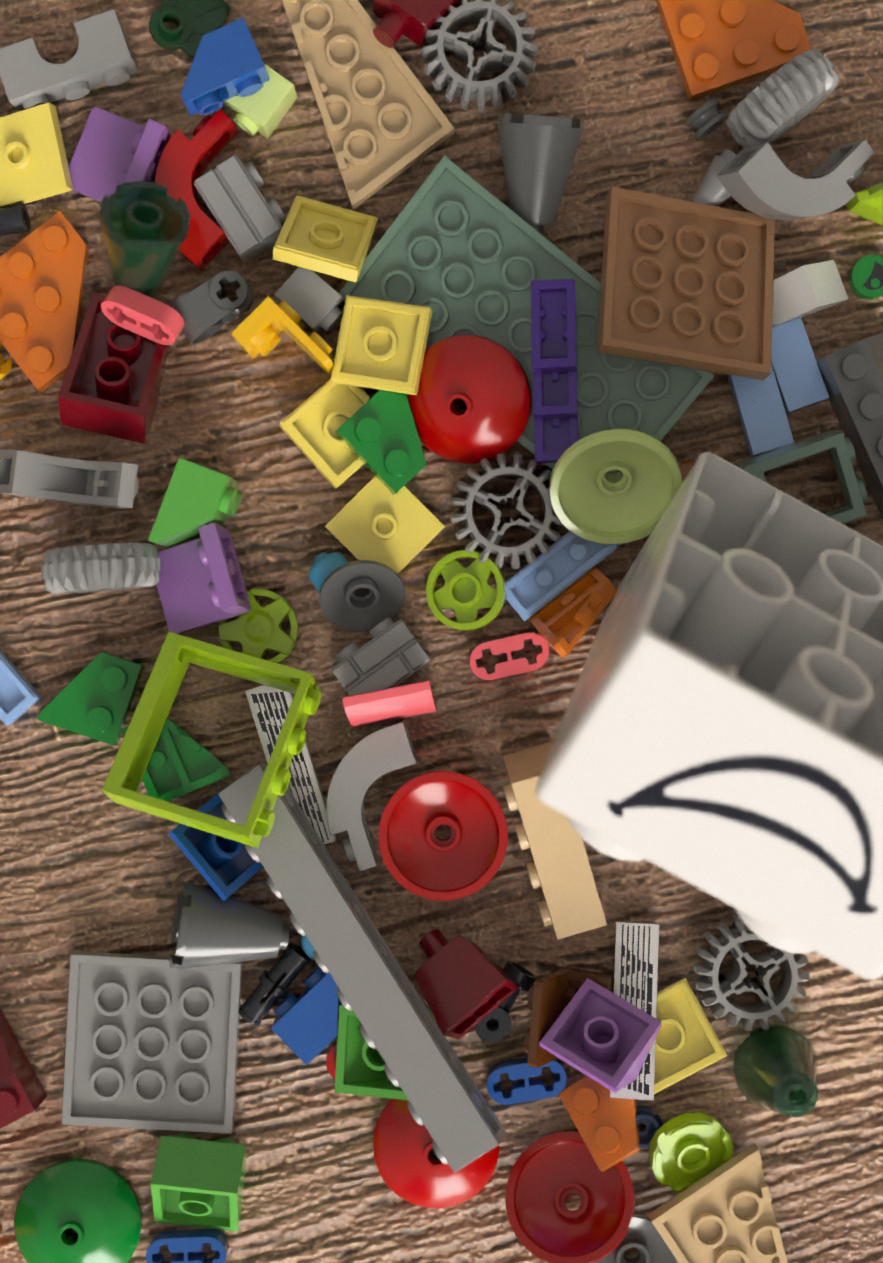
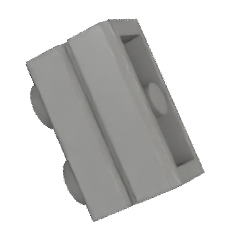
[193,155,286,263]
[331,617,431,696]

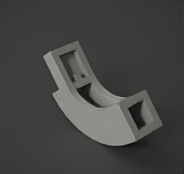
[716,139,875,220]
[0,450,139,509]
[326,719,417,871]

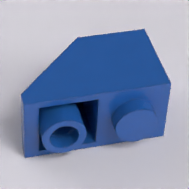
[180,18,270,116]
[271,966,341,1065]

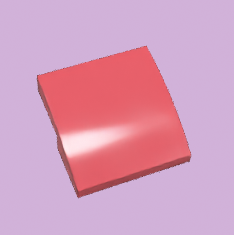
[342,680,437,728]

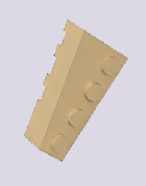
[503,742,607,940]

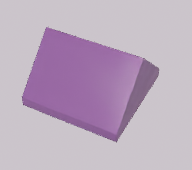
[540,978,662,1093]

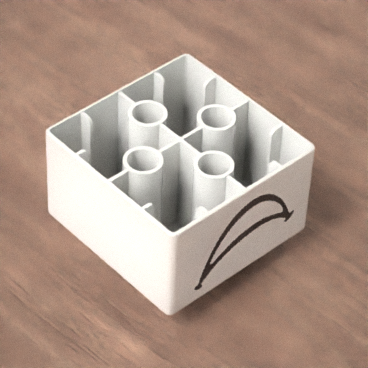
[536,452,883,980]

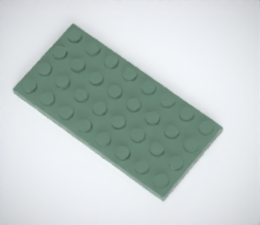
[339,156,714,474]

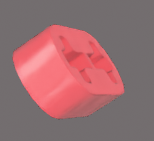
[101,285,185,345]
[469,633,549,680]

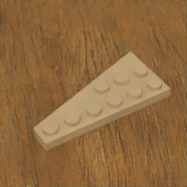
[282,0,455,210]
[648,1143,788,1263]

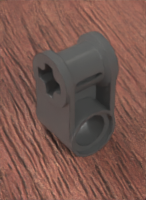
[169,270,254,345]

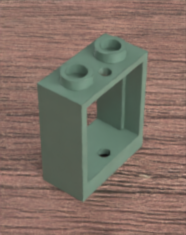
[734,430,868,524]

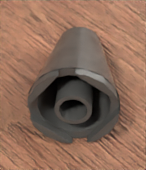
[497,113,584,233]
[169,882,289,969]

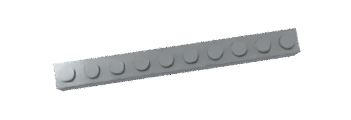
[218,764,507,1173]

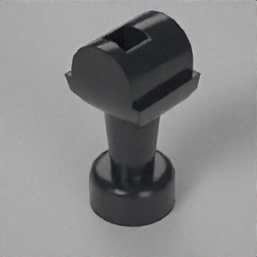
[476,960,537,1043]

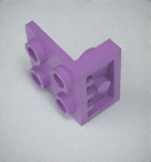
[69,107,171,219]
[156,522,252,635]

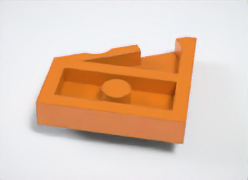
[528,566,617,659]
[558,1076,640,1172]

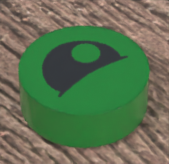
[848,255,883,300]

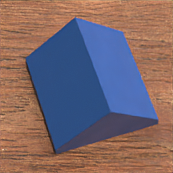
[168,785,263,901]

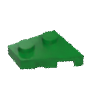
[335,390,427,495]
[37,651,144,746]
[121,717,231,802]

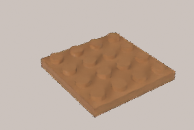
[597,186,775,381]

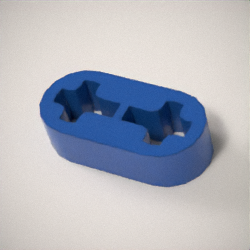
[486,1057,567,1105]
[145,1229,229,1263]

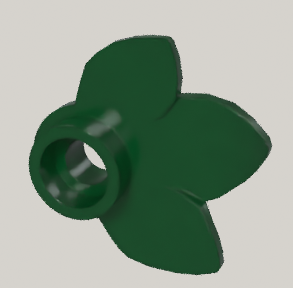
[149,0,231,58]

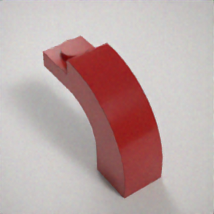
[154,109,238,272]

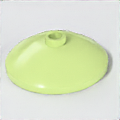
[550,429,682,544]

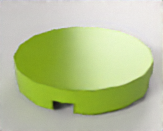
[648,1112,734,1193]

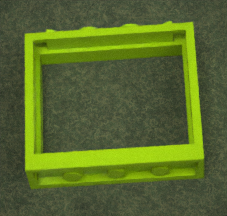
[102,632,321,848]

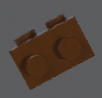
[524,967,614,1068]

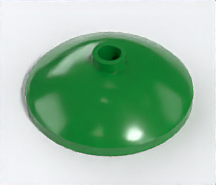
[14,1158,142,1263]

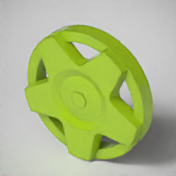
[426,550,506,630]
[218,589,299,663]

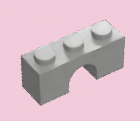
[0,9,139,112]

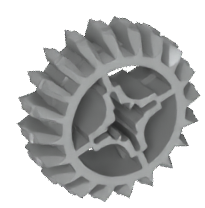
[422,0,538,112]
[726,49,839,148]
[451,454,563,569]
[41,543,161,594]
[693,915,810,1031]

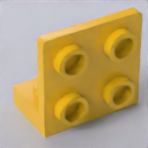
[231,296,335,377]

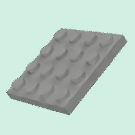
[62,951,243,1134]

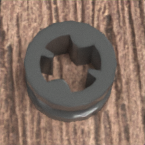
[685,98,729,141]

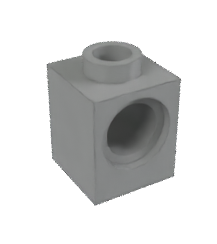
[274,267,344,334]

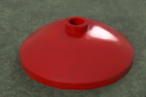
[406,334,532,464]
[378,771,508,901]
[373,1099,499,1208]
[505,1131,635,1263]

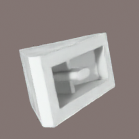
[772,260,849,327]

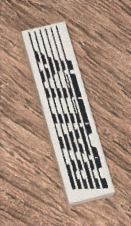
[245,685,337,844]
[610,922,659,1101]

